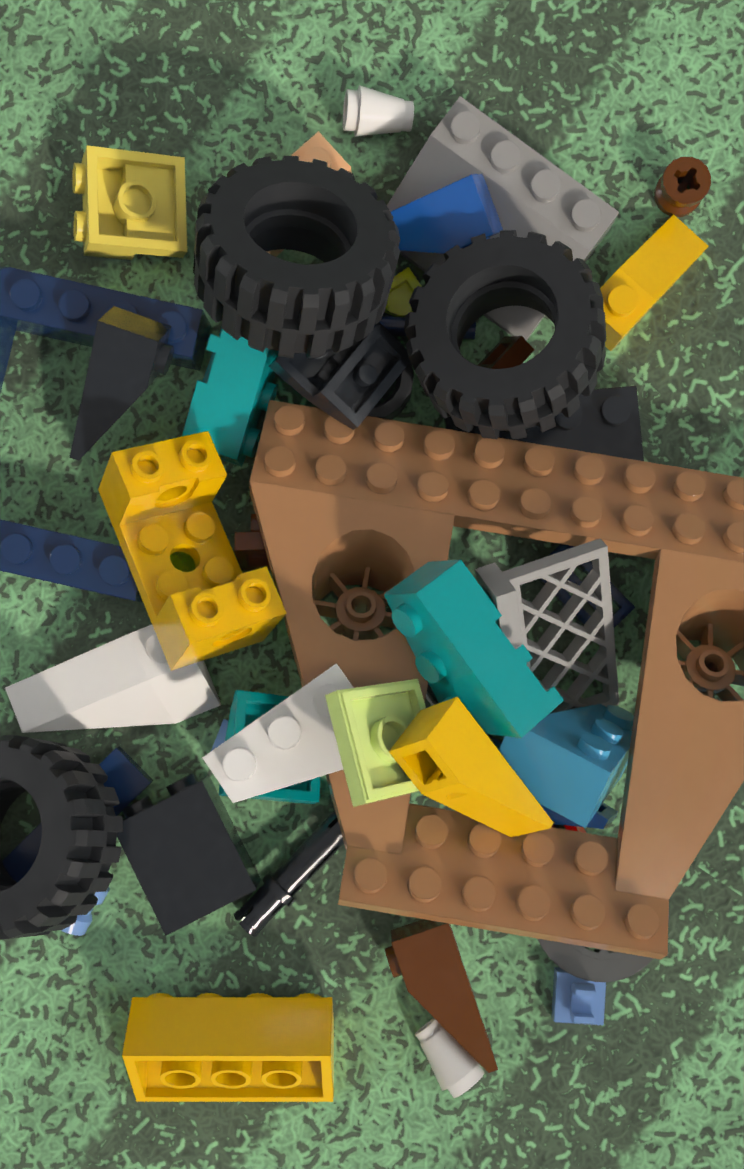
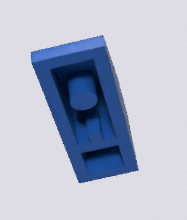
[391,174,503,254]

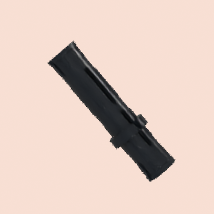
[233,809,344,937]

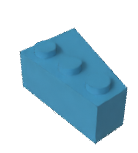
[499,704,634,828]

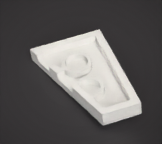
[202,663,354,803]

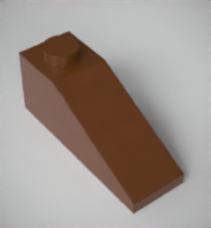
[385,919,498,1073]

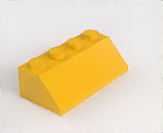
[122,993,334,1102]

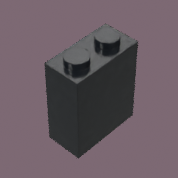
[117,773,261,936]

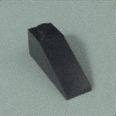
[69,306,174,461]

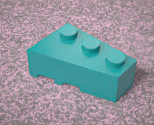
[182,328,279,467]
[384,559,564,738]

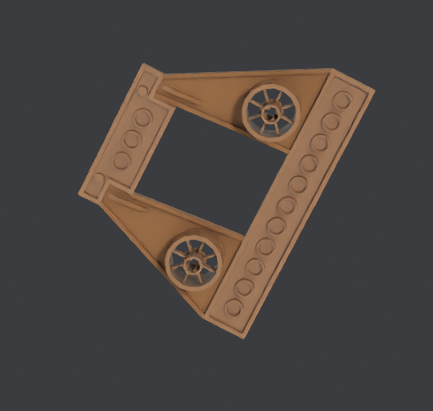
[249,400,744,959]

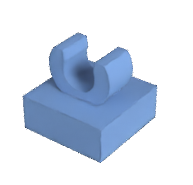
[551,967,606,1025]

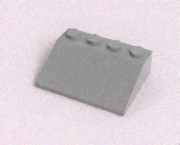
[387,96,619,341]

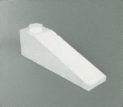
[5,625,221,733]

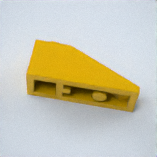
[600,214,709,351]

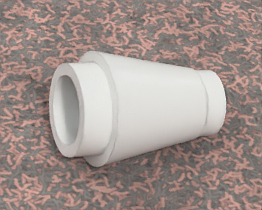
[343,85,414,137]
[415,1018,485,1098]

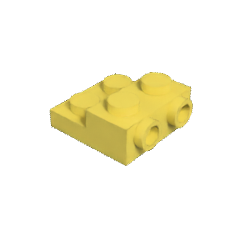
[72,145,187,260]

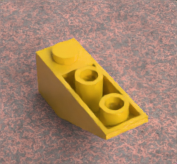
[389,696,554,837]

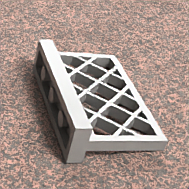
[475,538,619,713]

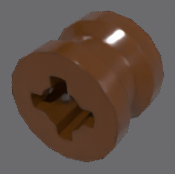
[654,157,711,217]

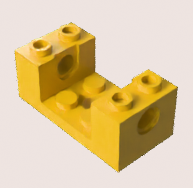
[98,431,287,671]

